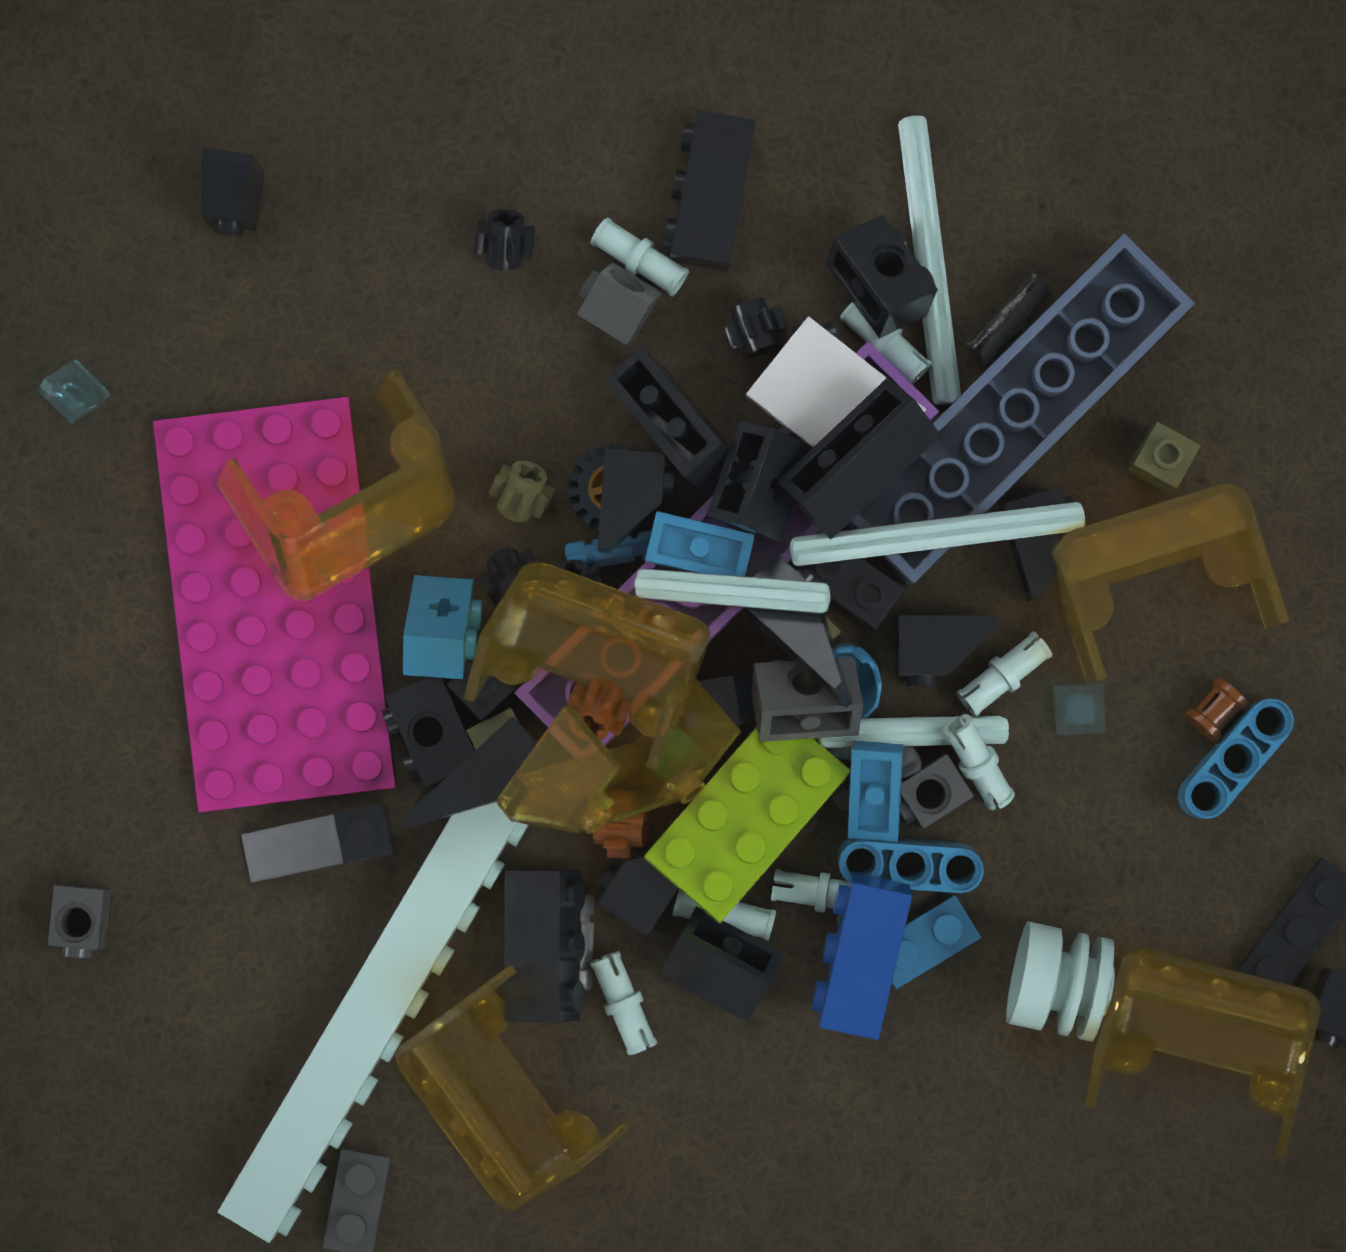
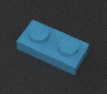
[645,511,755,576]
[848,740,904,843]
[892,895,981,989]

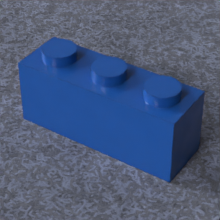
[811,872,912,1040]

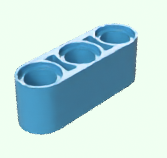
[1177,699,1294,819]
[837,837,984,893]

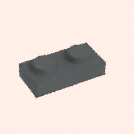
[323,1148,391,1252]

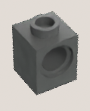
[577,262,662,345]
[900,754,974,829]
[48,885,111,958]

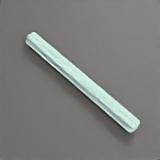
[898,115,961,405]
[790,502,1085,566]

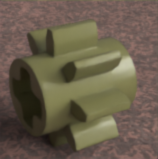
[489,461,555,522]

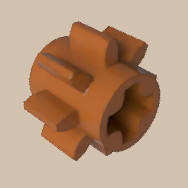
[565,678,631,740]
[593,796,650,859]

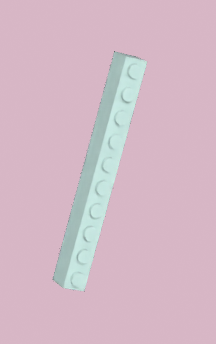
[218,798,531,1243]

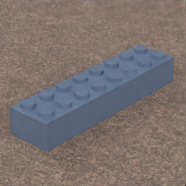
[847,233,1195,588]

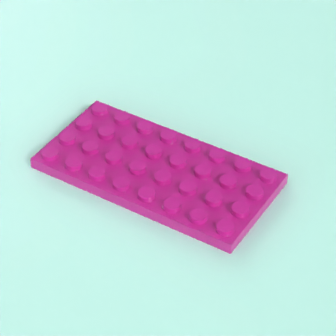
[153,397,397,812]

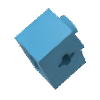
[403,575,482,679]

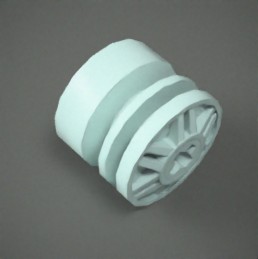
[1006,921,1115,1042]

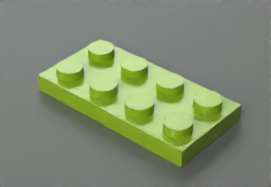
[644,727,851,924]

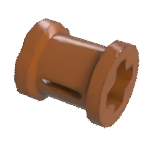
[1184,678,1250,744]

